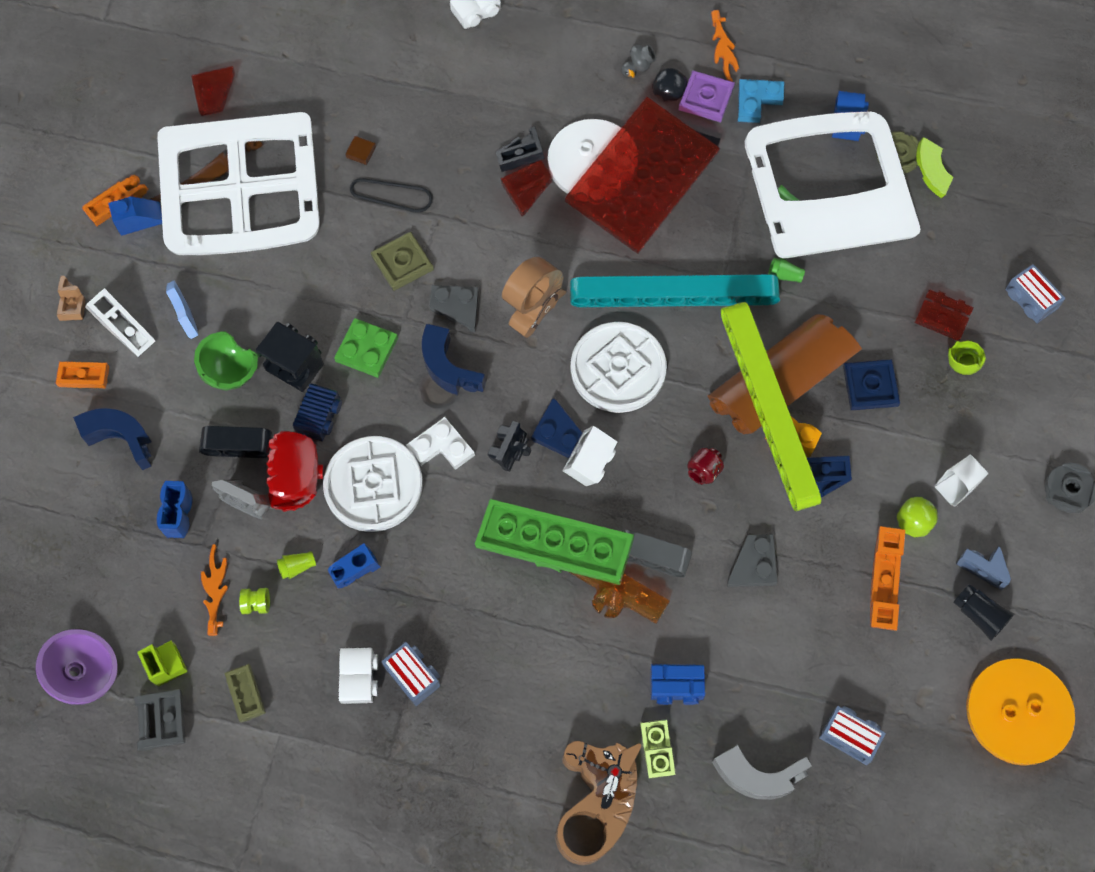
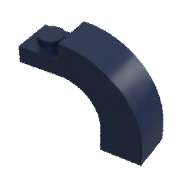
[422,324,486,395]
[73,408,152,470]

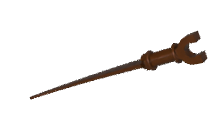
[149,138,263,202]

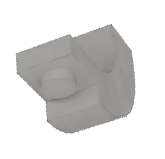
[712,745,812,800]

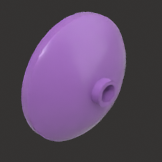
[36,629,118,705]

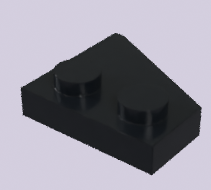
[496,126,545,172]

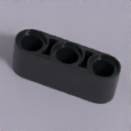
[199,426,272,458]

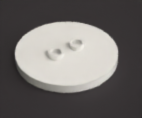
[548,119,638,201]
[571,322,667,413]
[323,436,423,532]

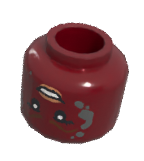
[687,448,724,485]

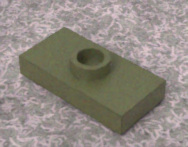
[224,664,266,723]

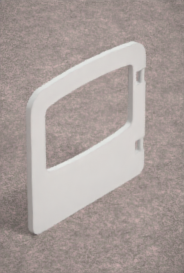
[745,112,920,258]

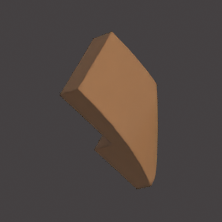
[57,276,85,321]

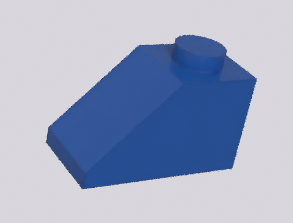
[108,196,162,236]

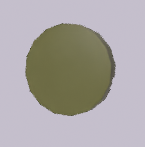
[876,131,919,174]

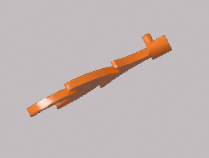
[711,10,739,82]
[201,544,228,636]

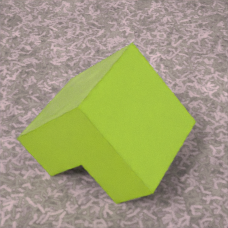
[137,640,188,687]

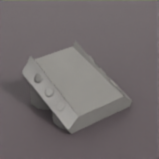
[212,480,272,519]

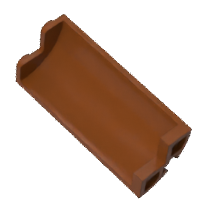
[707,314,862,434]

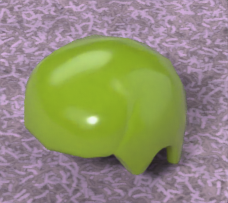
[948,341,986,375]
[897,497,938,537]

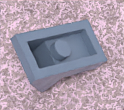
[956,546,1011,590]

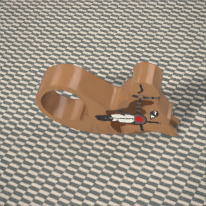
[556,741,641,865]

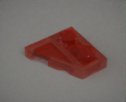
[191,66,235,116]

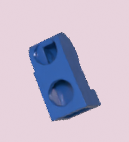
[328,543,381,589]

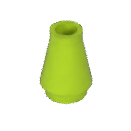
[276,551,316,580]

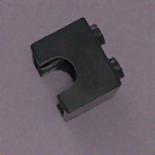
[256,322,324,392]

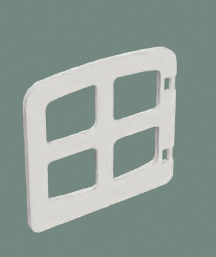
[158,112,320,255]

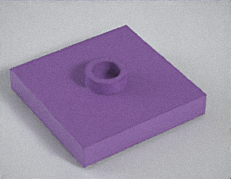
[679,71,735,122]

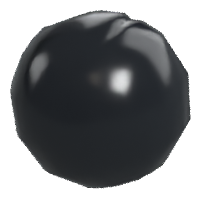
[652,68,688,101]

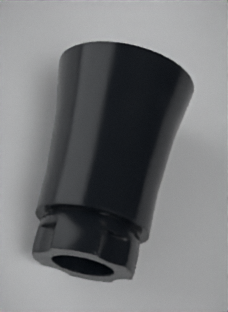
[953,584,1015,641]

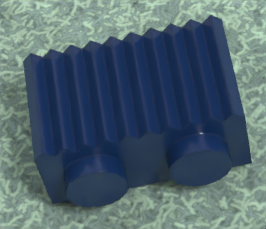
[292,383,342,442]

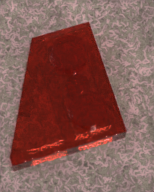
[501,160,552,216]

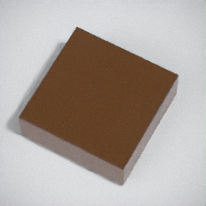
[345,136,376,165]

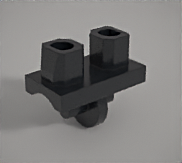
[488,421,532,472]

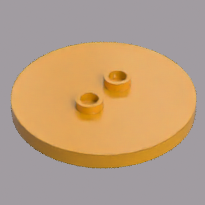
[966,659,1075,765]

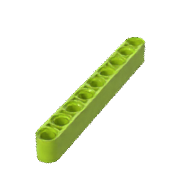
[721,302,821,511]

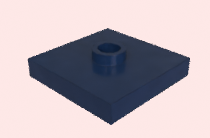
[843,359,900,410]

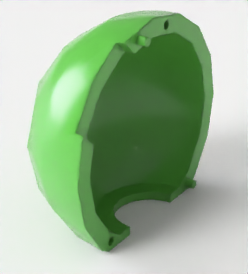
[194,331,258,390]

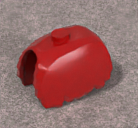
[266,431,323,512]

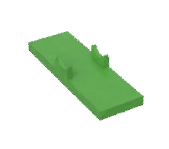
[474,499,634,585]

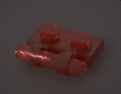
[914,289,974,341]

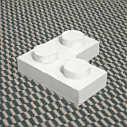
[406,417,475,470]

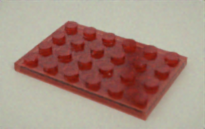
[565,97,720,254]

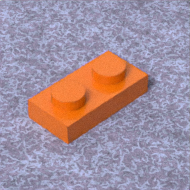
[56,361,109,388]

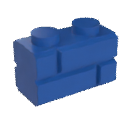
[650,664,705,705]

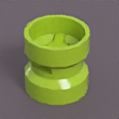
[239,588,270,614]

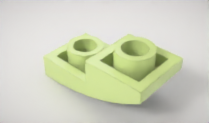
[640,719,675,778]

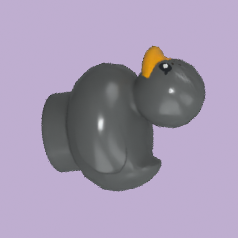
[621,44,656,78]

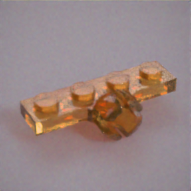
[569,572,670,624]

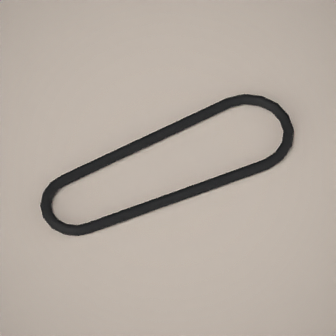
[350,178,433,213]

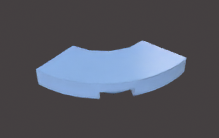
[166,280,198,339]

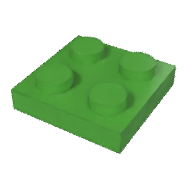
[334,318,398,378]

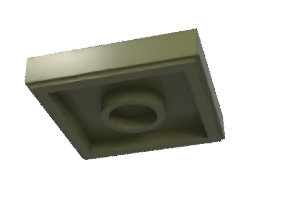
[370,231,434,291]

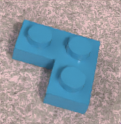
[738,79,784,123]

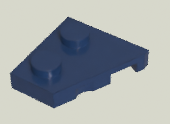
[531,399,583,458]
[807,456,852,498]

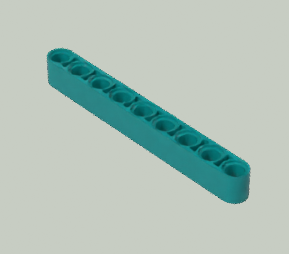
[570,275,780,307]

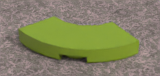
[916,137,954,198]

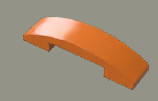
[870,526,905,631]

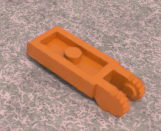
[82,175,148,227]

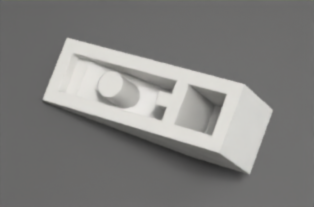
[85,288,156,357]

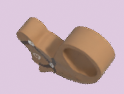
[502,257,567,338]

